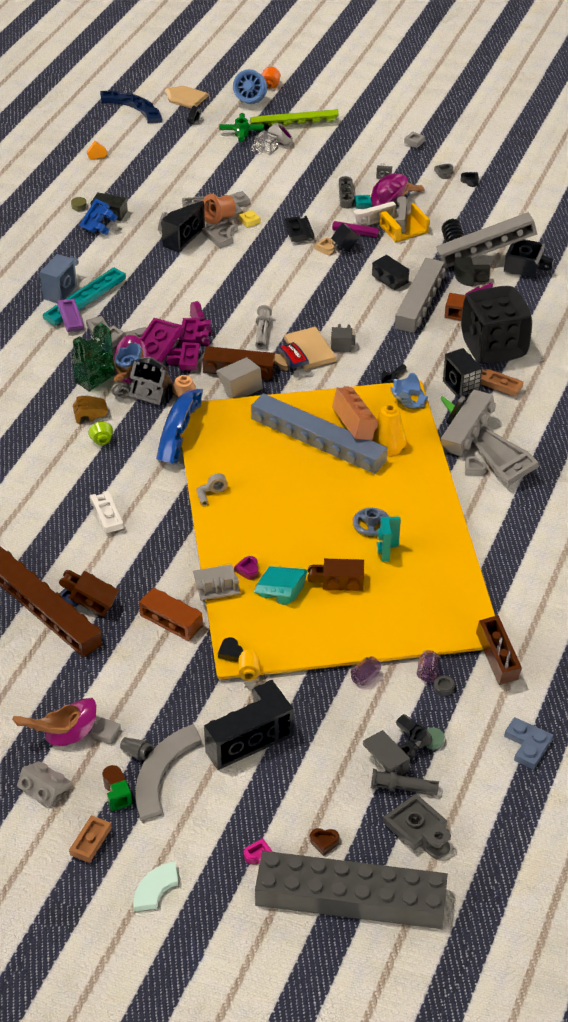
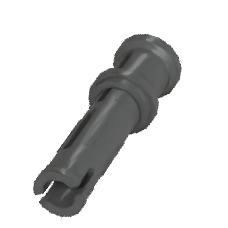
[370,768,439,796]

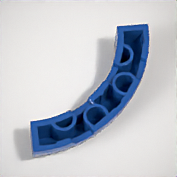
[156,389,203,463]

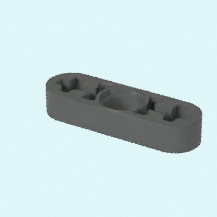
[338,176,354,208]

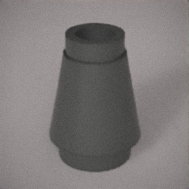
[120,737,154,761]

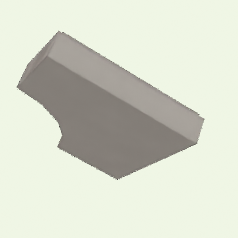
[202,218,238,249]

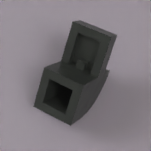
[454,257,490,286]

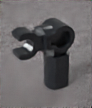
[396,714,432,761]

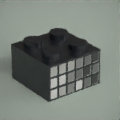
[443,348,483,400]

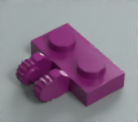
[166,342,200,371]

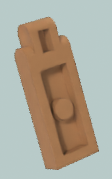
[481,369,524,397]

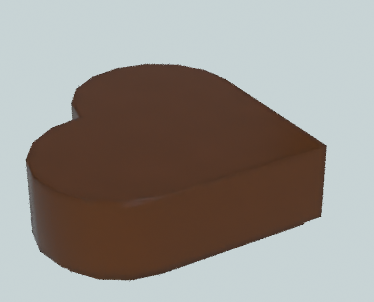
[310,828,340,856]

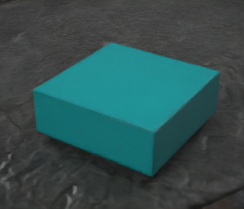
[354,195,372,209]

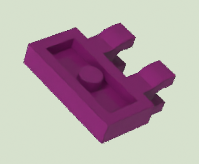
[178,318,212,346]

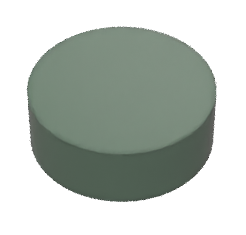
[426,728,445,749]

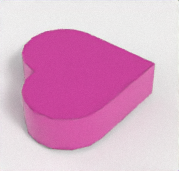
[244,839,273,864]

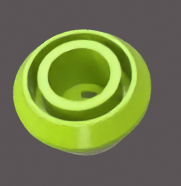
[88,421,113,445]

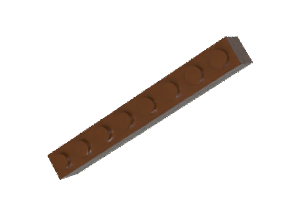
[0,546,102,657]

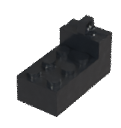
[204,680,294,770]

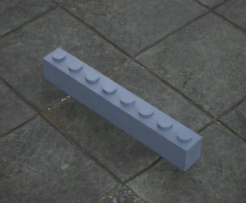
[251,393,387,474]

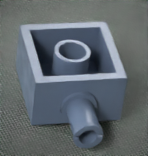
[39,254,79,303]

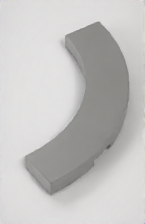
[136,724,202,821]

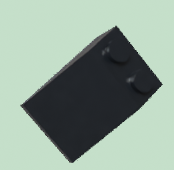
[161,201,205,253]

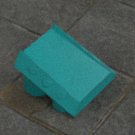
[254,566,308,605]

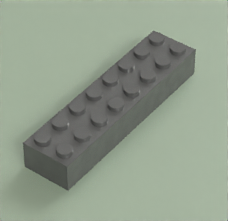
[255,851,448,929]

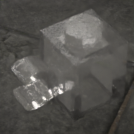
[251,130,278,155]

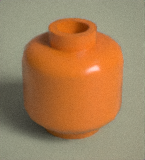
[262,67,281,89]

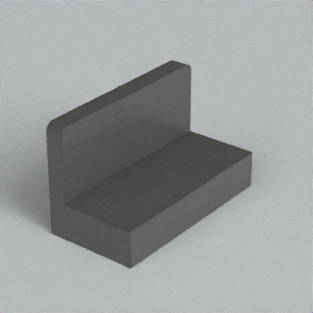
[363,730,410,776]

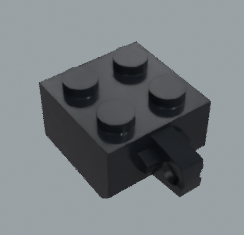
[504,239,554,278]

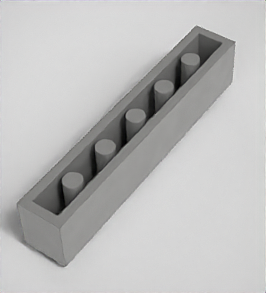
[436,212,537,268]
[395,258,446,333]

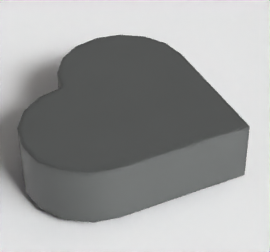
[434,164,454,179]

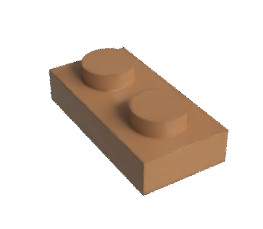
[69,815,112,863]

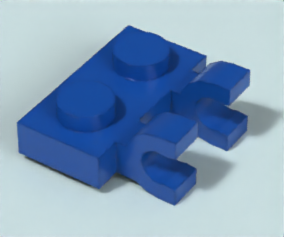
[79,198,118,235]

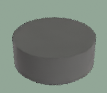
[433,676,455,697]

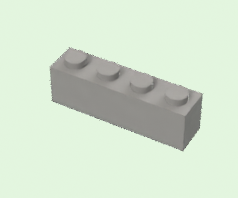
[441,390,496,457]

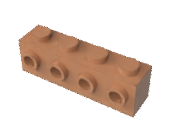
[332,386,378,440]

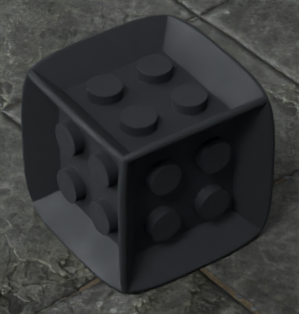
[461,286,532,364]

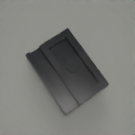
[284,216,314,242]

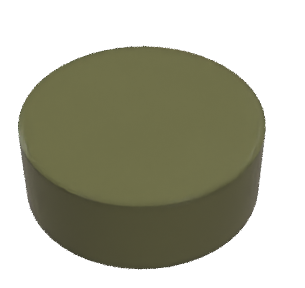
[71,197,87,211]

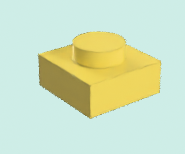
[239,210,260,228]

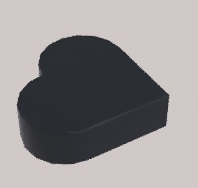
[187,105,201,124]
[460,172,479,187]
[218,637,243,662]

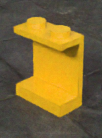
[380,203,430,242]

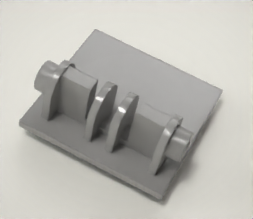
[193,564,240,601]

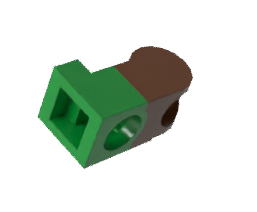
[102,765,132,812]

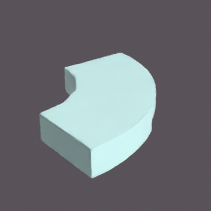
[133,862,178,911]

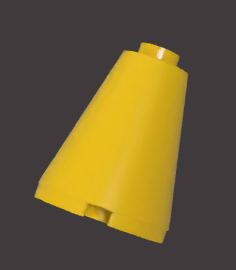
[371,404,407,456]

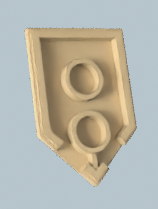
[165,86,209,109]

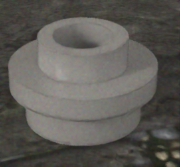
[111,381,129,399]

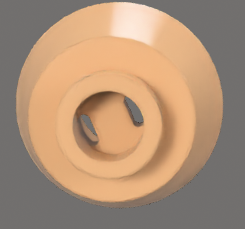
[172,375,196,397]

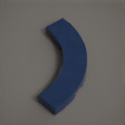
[100,91,162,123]

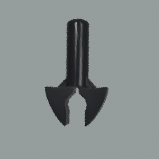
[381,364,407,384]

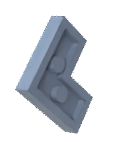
[504,717,553,770]

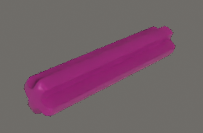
[332,221,379,238]

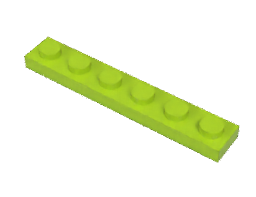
[249,109,339,126]

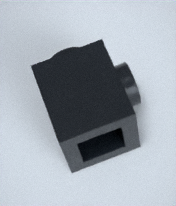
[331,223,360,252]

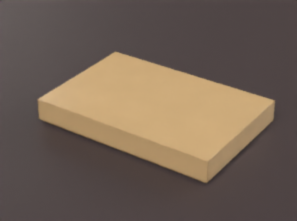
[284,327,336,370]

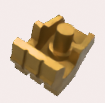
[72,395,108,423]

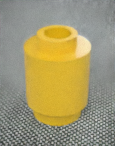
[238,650,260,681]

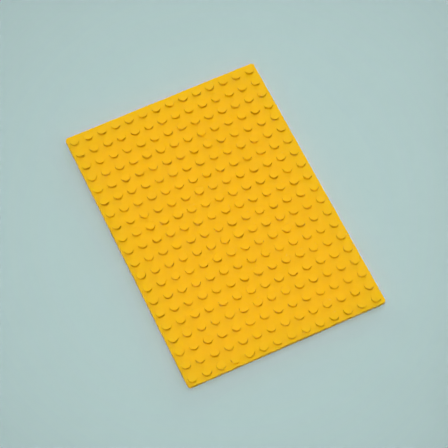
[180,380,495,680]

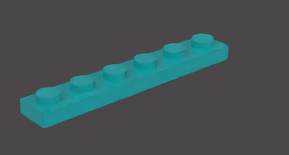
[43,267,126,326]

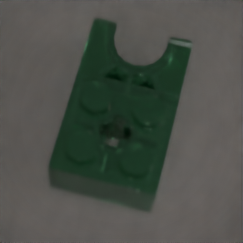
[72,323,115,391]

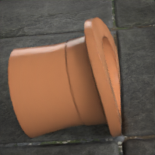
[203,194,236,224]

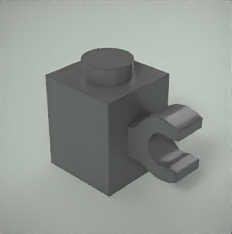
[331,324,356,352]

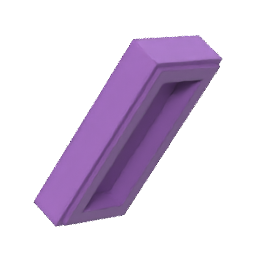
[57,299,84,332]

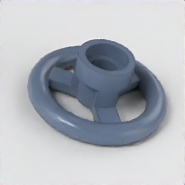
[353,508,390,537]

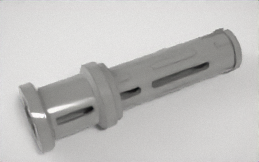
[255,305,272,349]

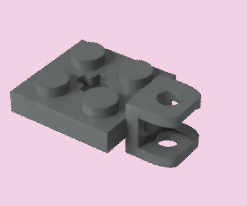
[383,794,451,859]

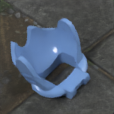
[390,373,428,409]

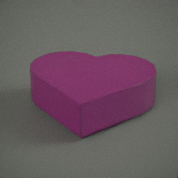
[190,301,205,321]
[234,556,258,580]

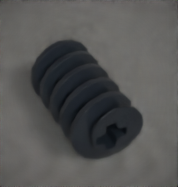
[441,218,464,243]

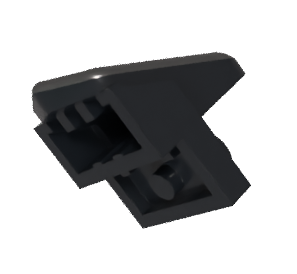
[128,357,173,405]

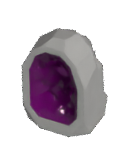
[267,123,292,146]

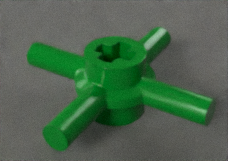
[219,113,264,142]

